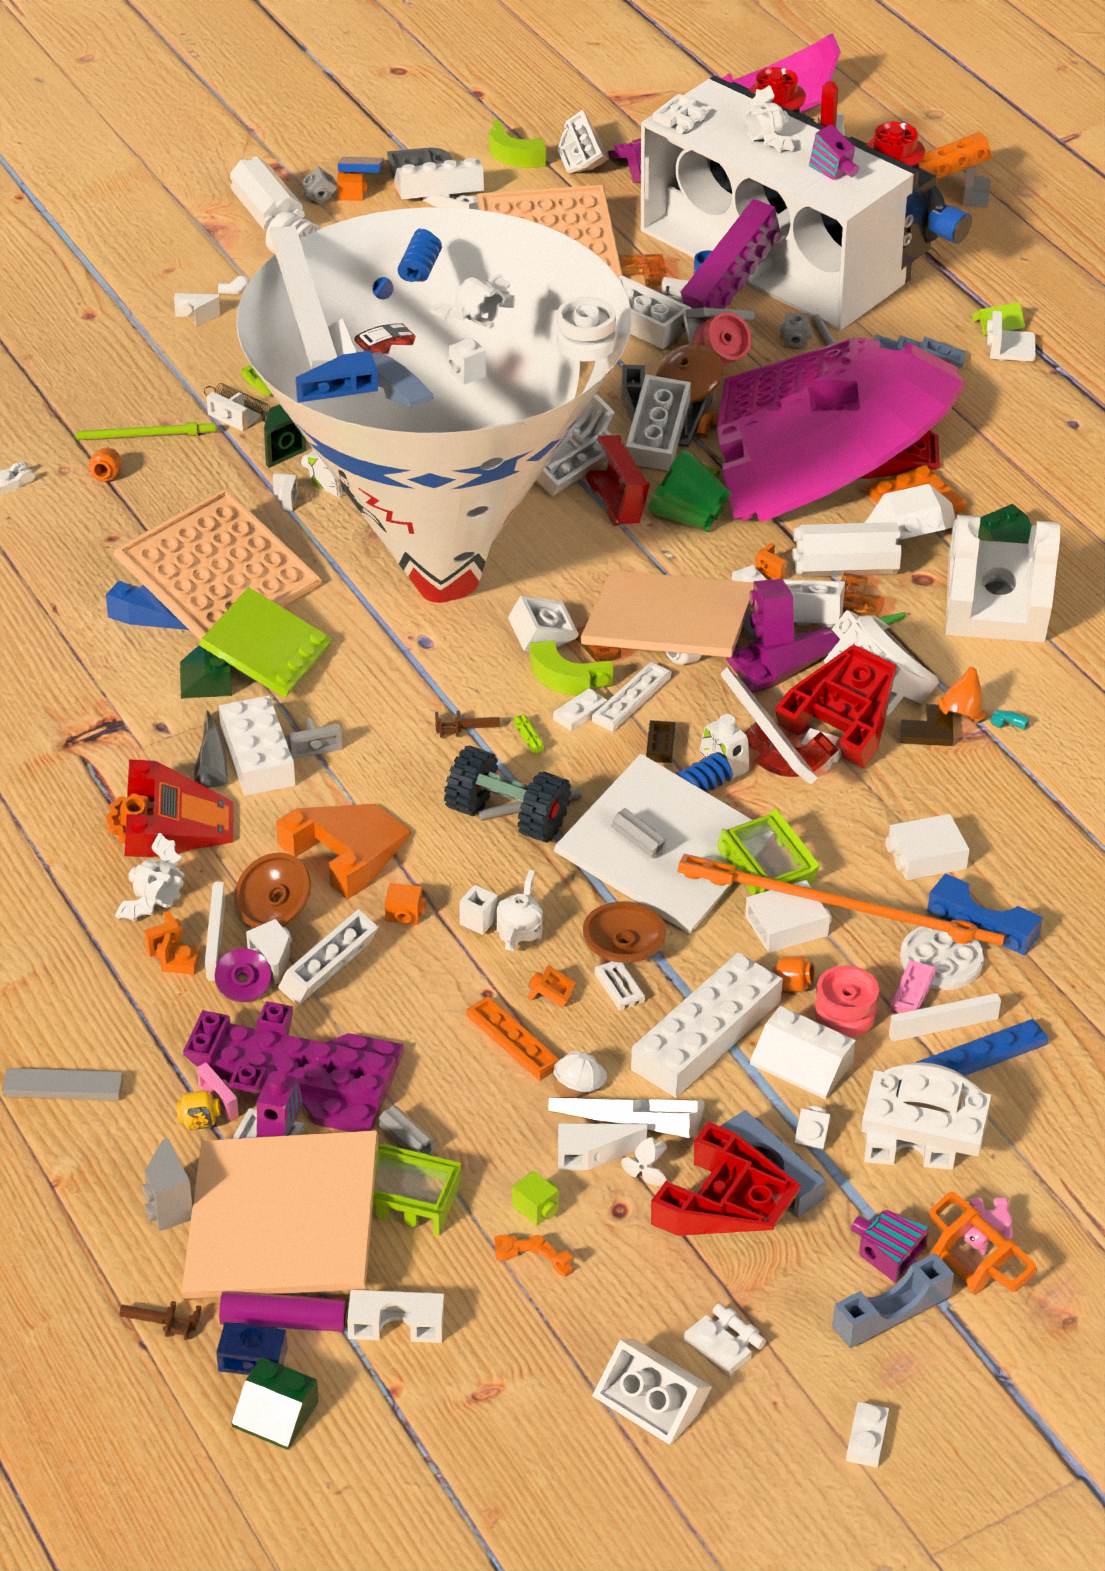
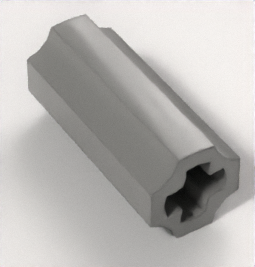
[611,808,667,858]
[379,1105,435,1155]

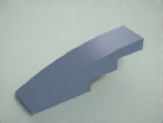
[873,334,965,368]
[372,352,434,407]

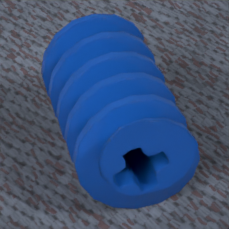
[397,228,443,282]
[676,752,733,793]

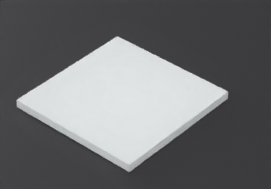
[554,754,774,934]

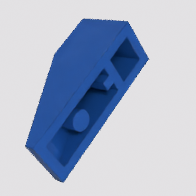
[296,350,378,403]

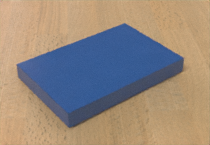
[338,157,384,173]

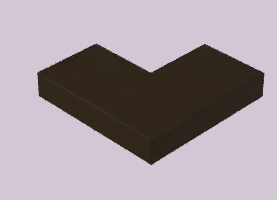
[901,704,954,746]

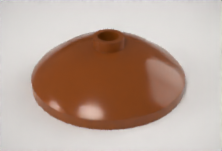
[656,344,723,403]
[234,852,311,928]
[583,901,666,963]

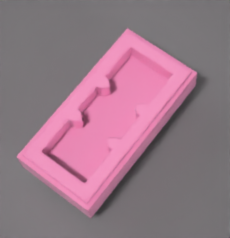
[890,960,936,1013]
[197,1063,239,1122]

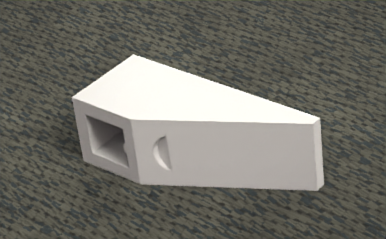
[558,1123,647,1170]

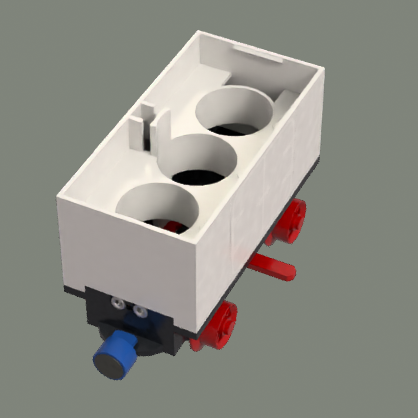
[641,67,972,331]

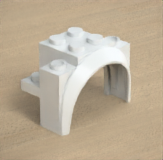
[824,610,939,716]

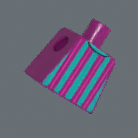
[809,124,859,180]
[257,1071,303,1138]
[851,1210,929,1283]

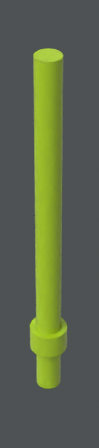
[76,421,216,440]

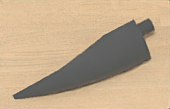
[194,710,228,788]

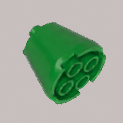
[648,449,732,532]

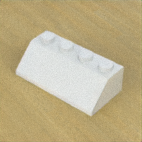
[394,158,484,199]

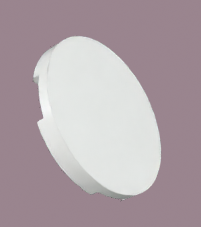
[900,926,984,990]

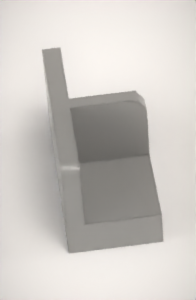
[963,166,991,208]
[285,717,342,759]

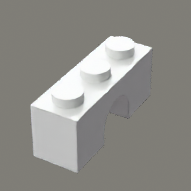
[864,1133,956,1170]
[347,1289,444,1343]

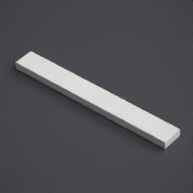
[270,226,337,368]
[721,667,818,784]

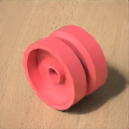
[693,312,751,367]
[814,965,879,1037]

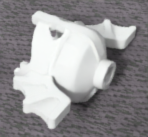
[745,85,794,152]
[430,273,510,329]
[115,833,185,922]
[497,870,543,951]

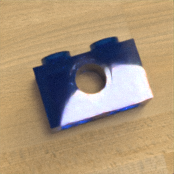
[216,1322,288,1375]

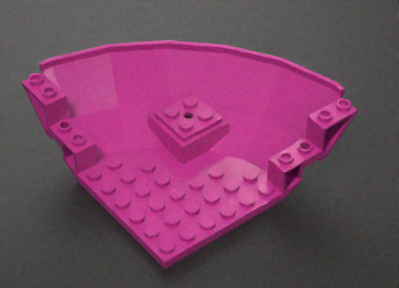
[717,337,964,522]

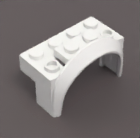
[536,395,615,497]
[861,1063,991,1157]

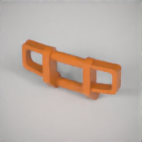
[929,1191,1037,1295]

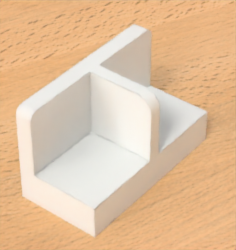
[207,392,260,431]

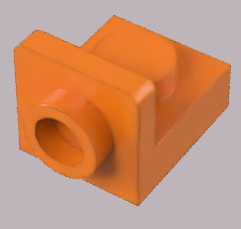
[755,543,787,580]
[144,911,183,957]
[156,933,200,975]
[527,965,576,1007]

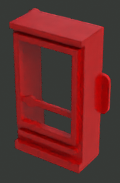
[586,435,650,526]

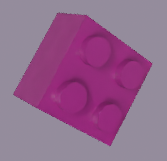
[749,578,794,646]

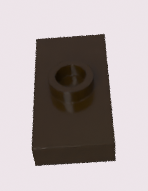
[646,720,675,763]

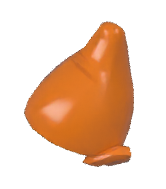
[937,667,987,723]

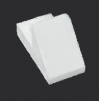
[174,293,220,326]

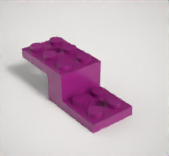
[608,138,641,182]

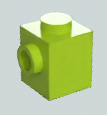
[512,1170,559,1226]

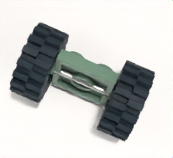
[444,745,571,843]

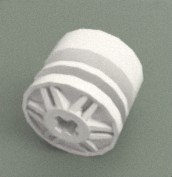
[266,211,321,254]

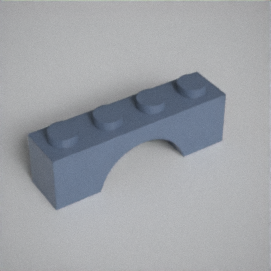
[721,1110,826,1217]
[832,1253,954,1348]

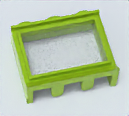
[717,808,820,895]
[373,1143,461,1236]

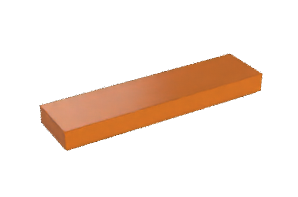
[466,996,560,1081]

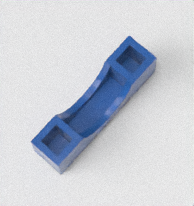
[927,873,1043,956]

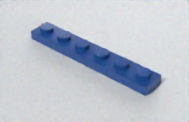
[896,1019,1049,1097]

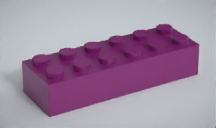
[680,198,781,322]

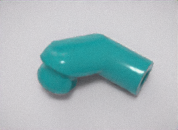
[990,710,1030,730]

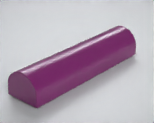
[219,1292,347,1332]

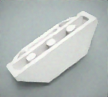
[558,110,609,174]
[864,484,956,540]

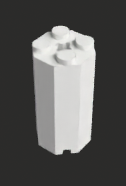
[230,156,305,232]
[792,522,901,577]

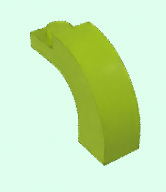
[489,120,546,168]
[529,640,613,696]

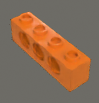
[919,132,992,180]

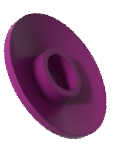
[214,948,271,1002]

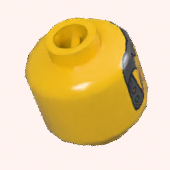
[176,1090,221,1130]

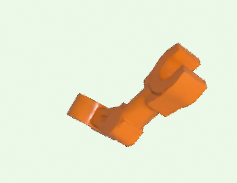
[494,1235,574,1277]

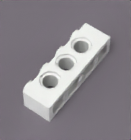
[278,909,379,1006]

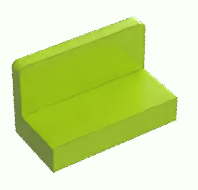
[972,302,1025,336]

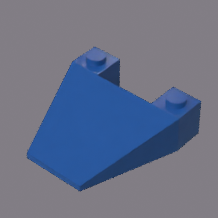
[106,581,189,630]

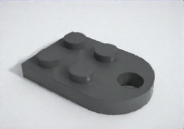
[387,147,452,180]

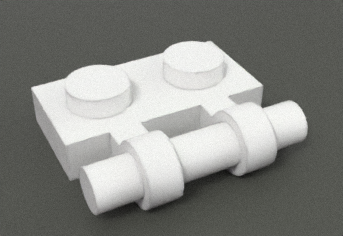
[653,94,709,133]
[684,1303,766,1377]

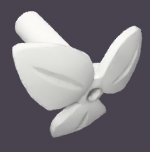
[621,1137,668,1186]

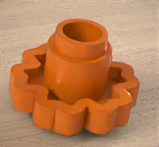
[106,794,154,843]

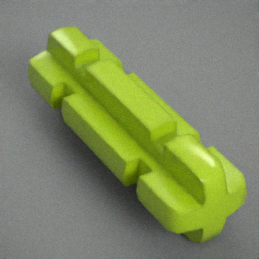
[514,714,545,754]

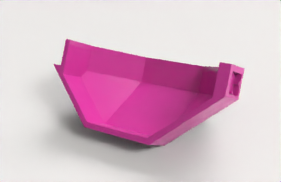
[722,33,841,113]

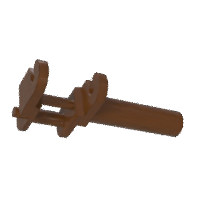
[435,710,500,738]
[119,1301,201,1340]

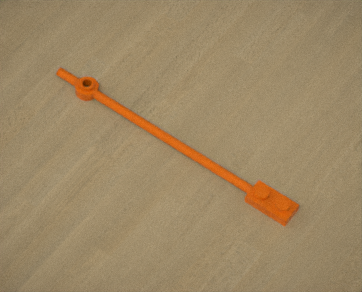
[677,853,1005,946]

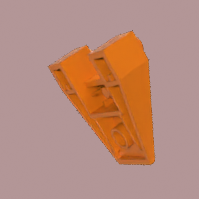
[276,804,411,899]

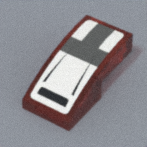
[354,323,416,354]

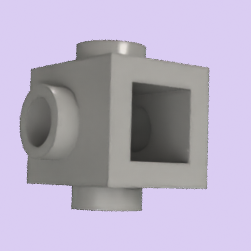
[302,166,338,205]
[780,313,812,348]

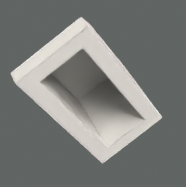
[246,919,292,985]

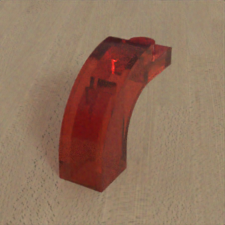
[745,722,839,777]

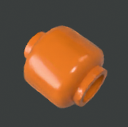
[89,447,122,482]
[772,955,815,992]

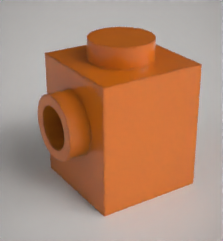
[337,171,368,201]
[385,883,427,925]

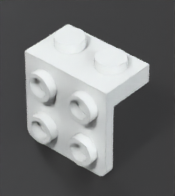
[987,311,1035,362]

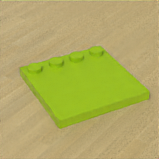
[199,587,333,698]

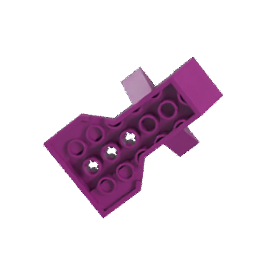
[183,1001,404,1132]

